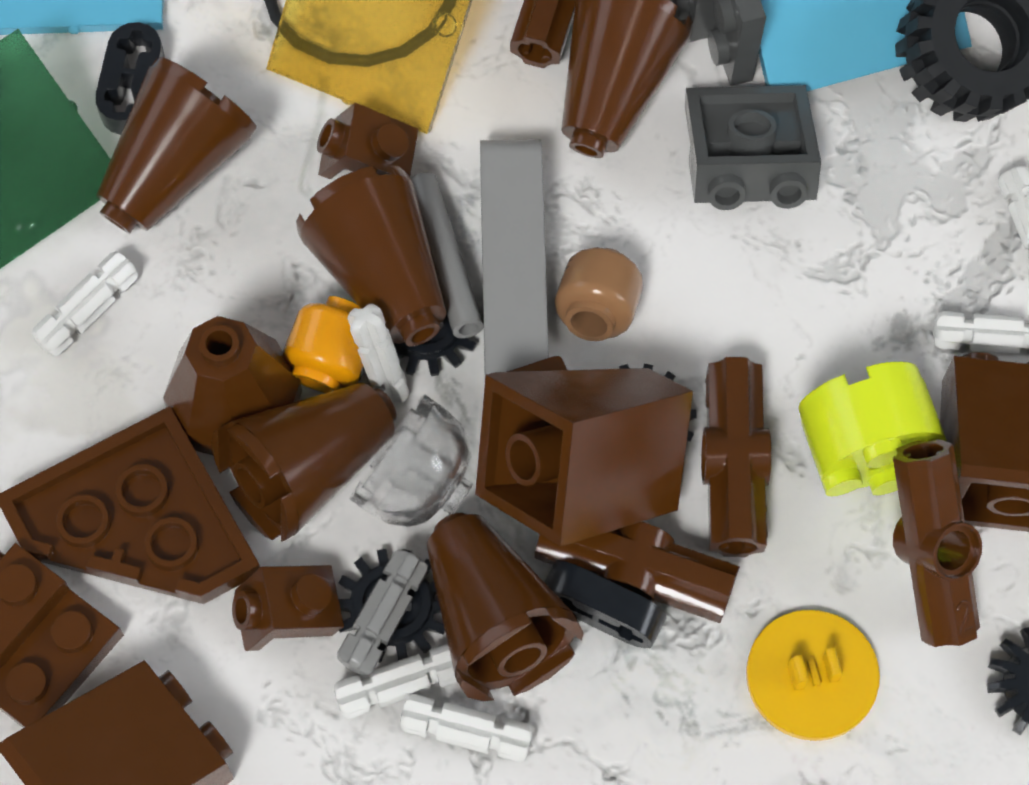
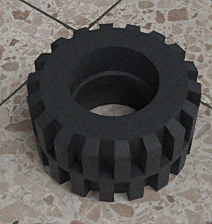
[895,0,1029,122]

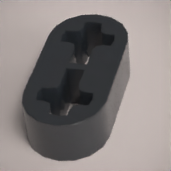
[96,22,165,135]
[544,561,667,648]

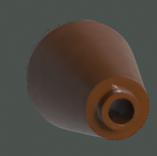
[561,0,693,158]
[96,57,257,234]
[296,165,446,346]
[211,383,397,542]
[427,512,584,701]

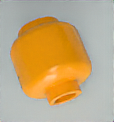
[283,296,364,393]

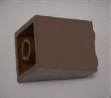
[940,352,1029,532]
[475,368,693,547]
[0,660,234,785]

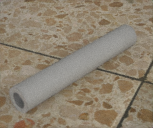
[410,172,483,338]

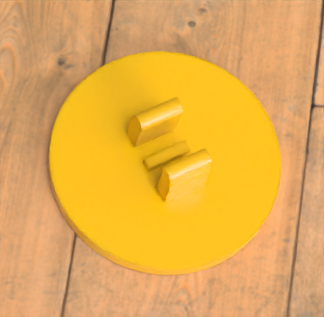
[746,610,880,741]

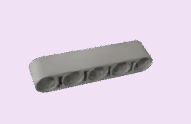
[480,139,549,376]

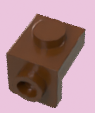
[317,102,418,179]
[232,565,344,651]

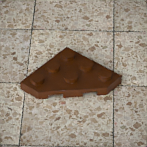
[0,406,260,604]

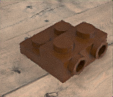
[0,543,124,728]

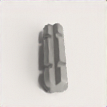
[337,549,428,675]

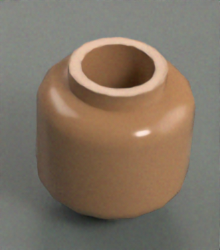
[555,247,643,342]

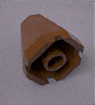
[163,316,302,455]

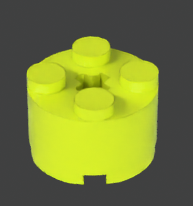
[798,361,947,497]

